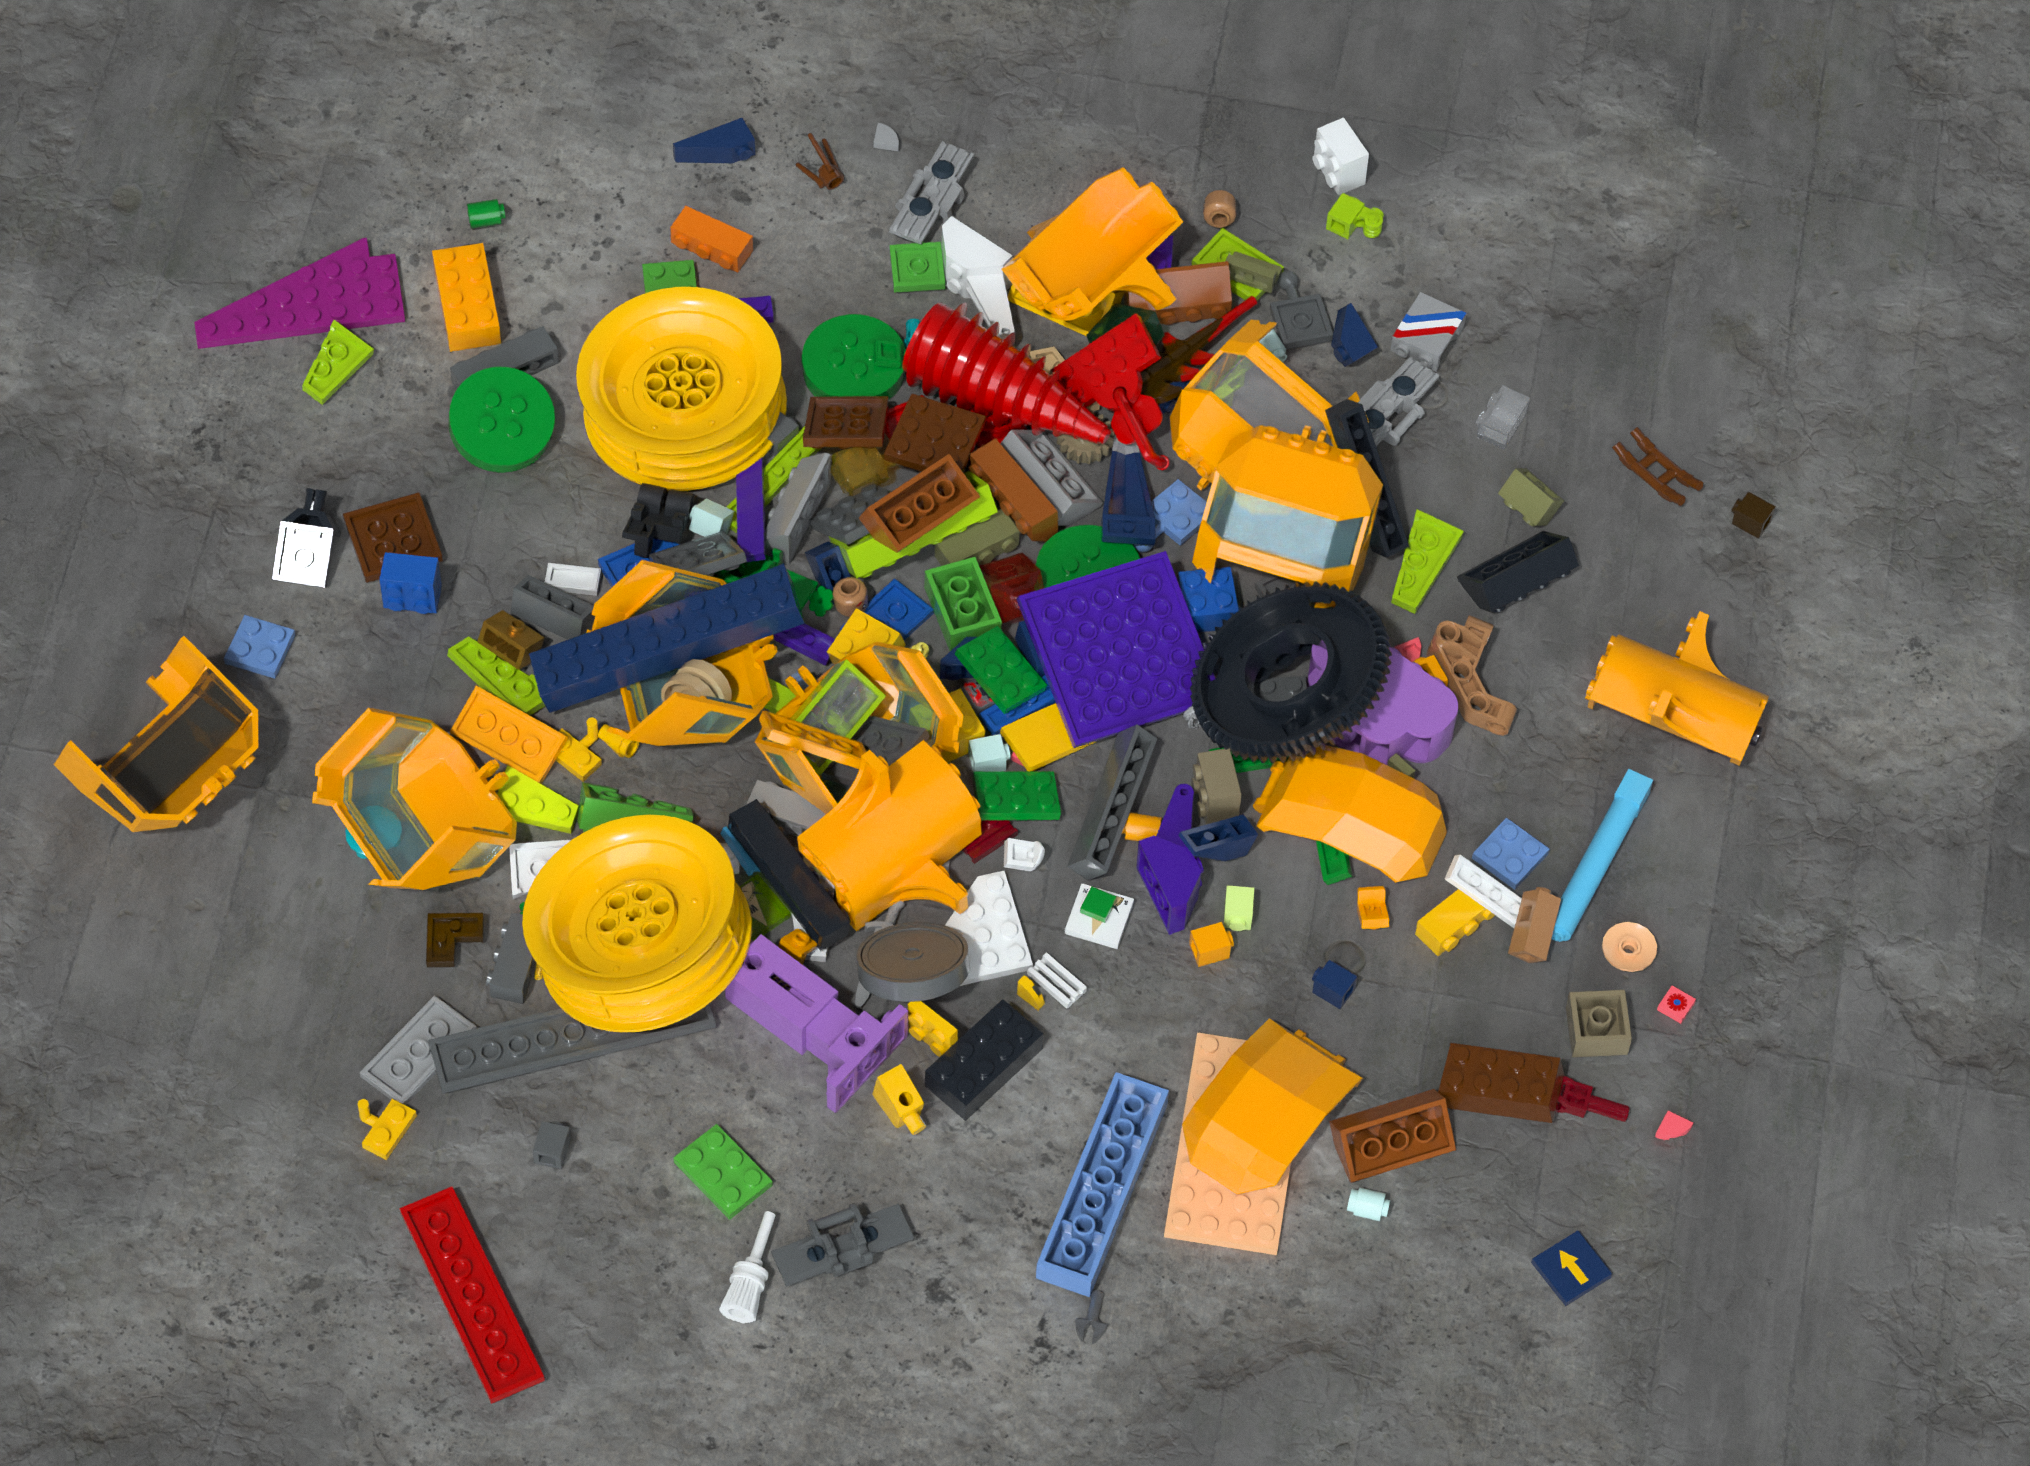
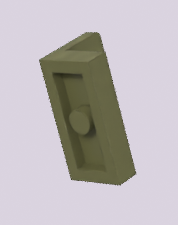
[1225,252,1282,293]

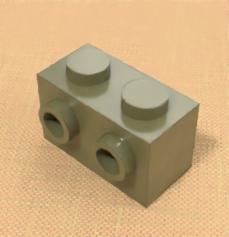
[1498,468,1565,527]

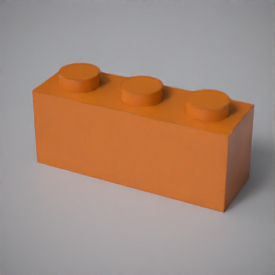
[670,206,753,273]

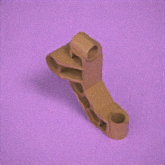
[1426,615,1517,736]

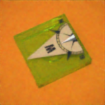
[739,874,791,941]

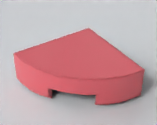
[1395,637,1421,662]
[1655,1111,1693,1140]

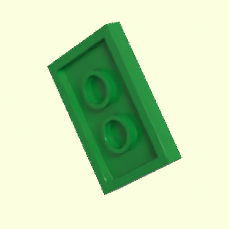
[955,626,1047,714]
[972,771,1061,820]

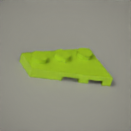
[302,320,374,405]

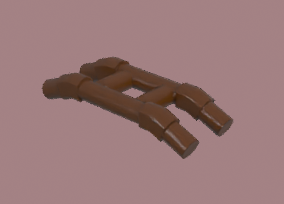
[1612,427,1703,506]

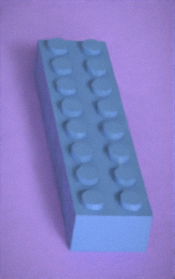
[1036,1072,1169,1297]

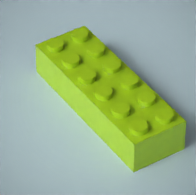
[829,471,998,578]

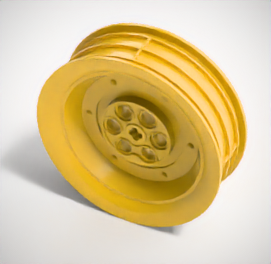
[576,287,787,491]
[522,815,752,1032]

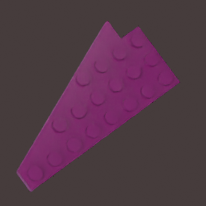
[194,238,405,349]

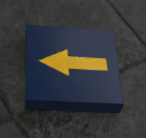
[1531,1230,1612,1306]

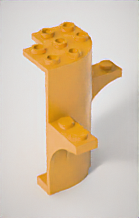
[1001,167,1183,321]
[1585,611,1769,766]
[797,740,982,931]

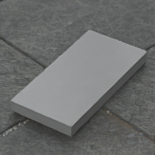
[360,995,477,1105]

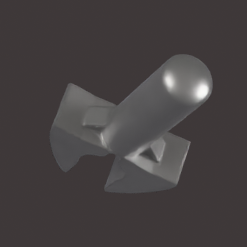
[1075,1290,1107,1344]

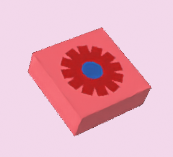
[1657,986,1696,1024]

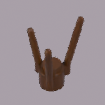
[796,133,844,190]

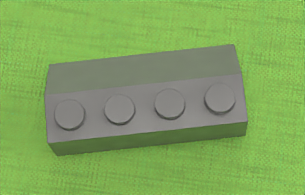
[1001,430,1103,526]
[765,453,831,565]

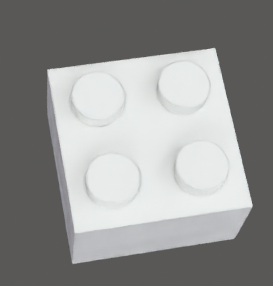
[1313,118,1369,196]

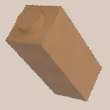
[1508,887,1561,963]

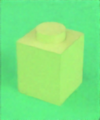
[1223,886,1254,931]

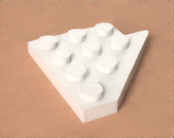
[945,871,1033,986]

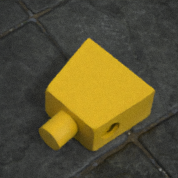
[872,1064,926,1135]

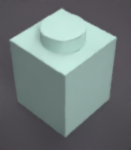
[689,498,734,537]
[968,734,1010,772]

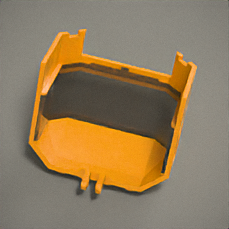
[54,636,258,832]

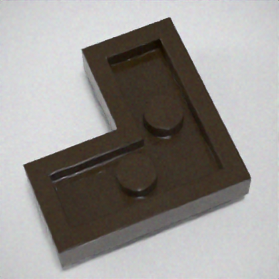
[426,913,484,967]

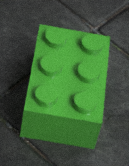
[924,557,1002,651]

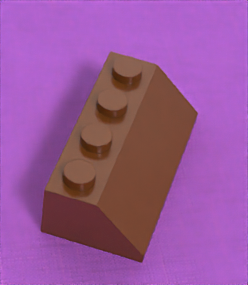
[1124,261,1232,327]
[969,438,1058,541]
[859,454,980,553]
[1329,1089,1456,1183]

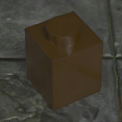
[1731,491,1776,539]

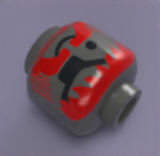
[961,679,995,715]

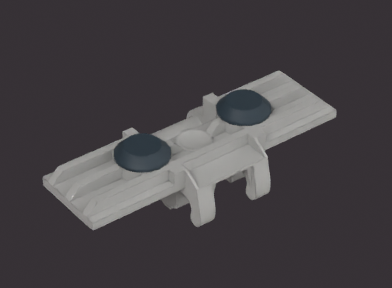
[889,141,974,244]
[1358,356,1440,446]

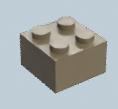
[1191,748,1242,825]
[1566,990,1632,1057]

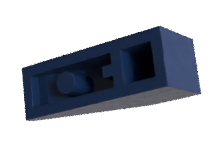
[673,118,755,164]
[1178,814,1258,861]

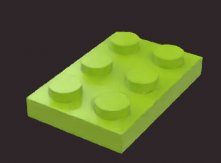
[1191,228,1284,301]

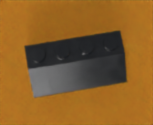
[1457,531,1579,613]

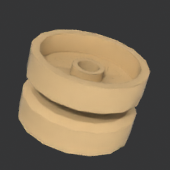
[661,659,732,730]

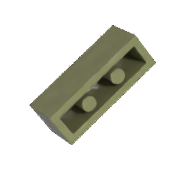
[935,509,1020,566]

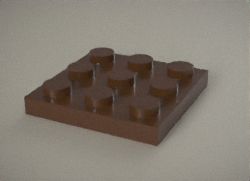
[884,393,986,472]
[803,396,889,449]
[343,492,443,583]

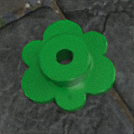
[809,586,833,617]

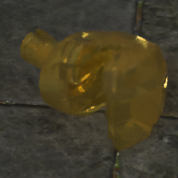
[830,447,899,496]

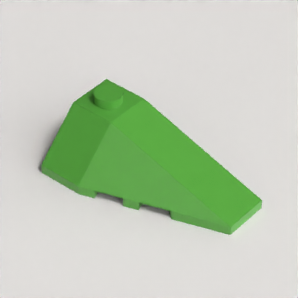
[577,782,693,832]

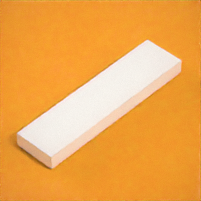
[1445,855,1522,928]

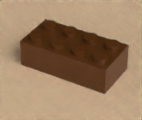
[1438,1043,1564,1123]

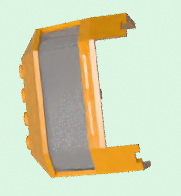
[1170,319,1369,519]

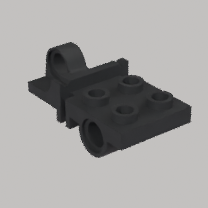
[622,483,698,558]

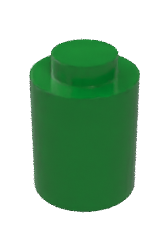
[467,199,506,229]

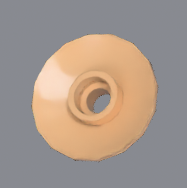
[1602,922,1657,972]

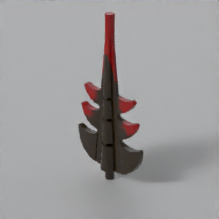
[1140,296,1257,405]

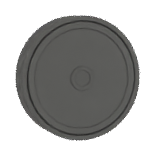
[856,922,970,1002]

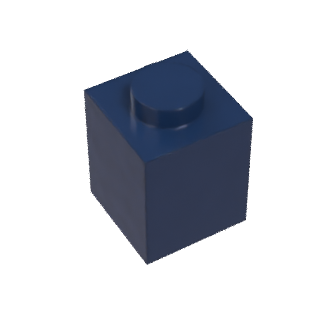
[1312,960,1357,1009]

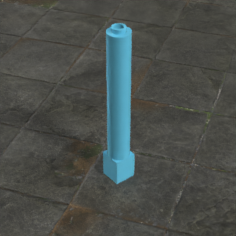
[1552,769,1653,942]

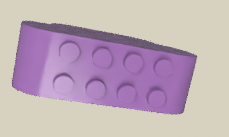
[1308,644,1458,765]

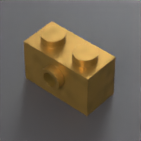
[477,610,545,670]

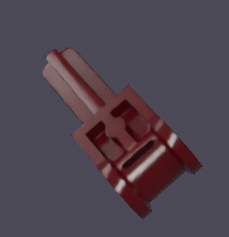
[1555,1076,1630,1122]

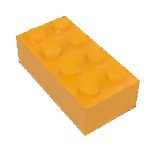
[432,243,501,352]

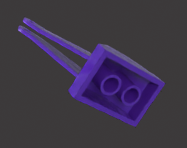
[1136,784,1204,935]

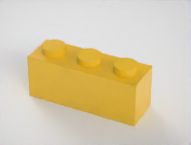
[1415,889,1495,956]

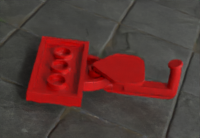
[1051,314,1170,470]

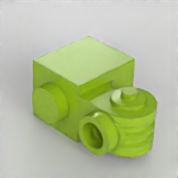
[1326,193,1384,239]

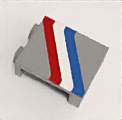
[1390,292,1466,372]

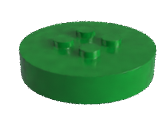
[802,314,906,400]
[448,367,555,473]
[1035,525,1140,591]

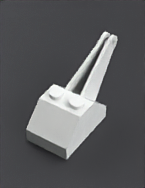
[941,216,1014,339]

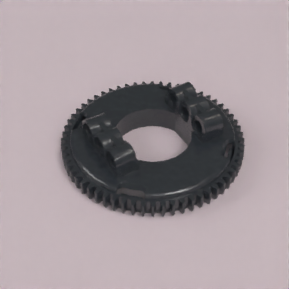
[1190,581,1392,764]

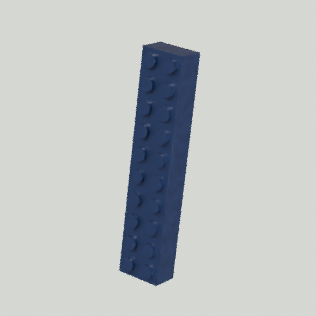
[529,564,804,713]

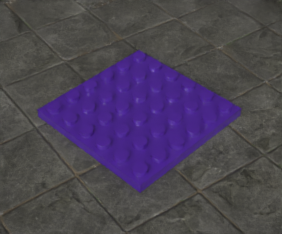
[1017,551,1215,748]

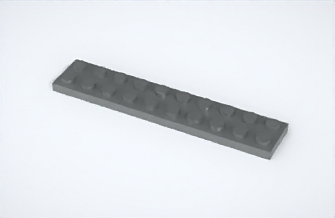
[428,1003,716,1094]

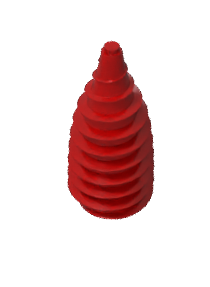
[902,302,1111,444]

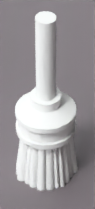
[719,1211,776,1324]

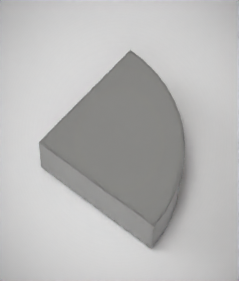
[873,123,899,151]

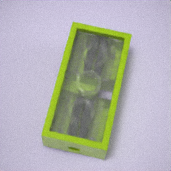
[771,659,886,776]

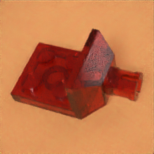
[979,552,1044,624]

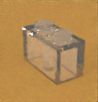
[1476,385,1530,450]

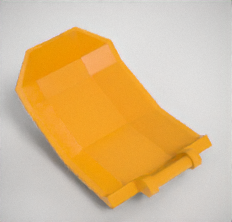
[1253,745,1447,883]
[1182,1018,1363,1194]

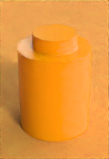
[1122,813,1162,841]

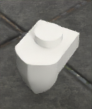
[1004,838,1045,871]

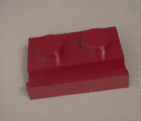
[962,820,1018,864]

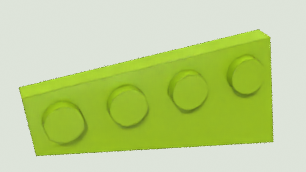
[1391,509,1464,614]
[447,636,545,716]

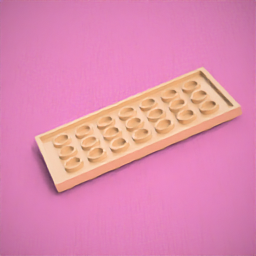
[1164,1032,1291,1255]

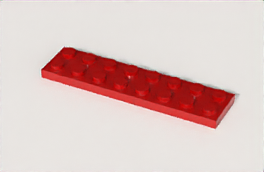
[399,1186,545,1404]

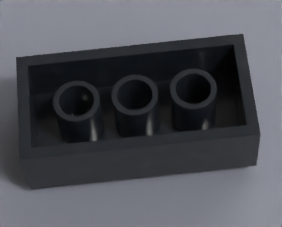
[925,999,1044,1121]

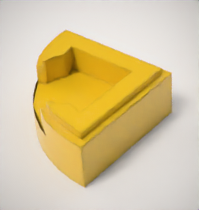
[1017,975,1045,1011]

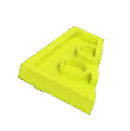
[497,765,579,834]

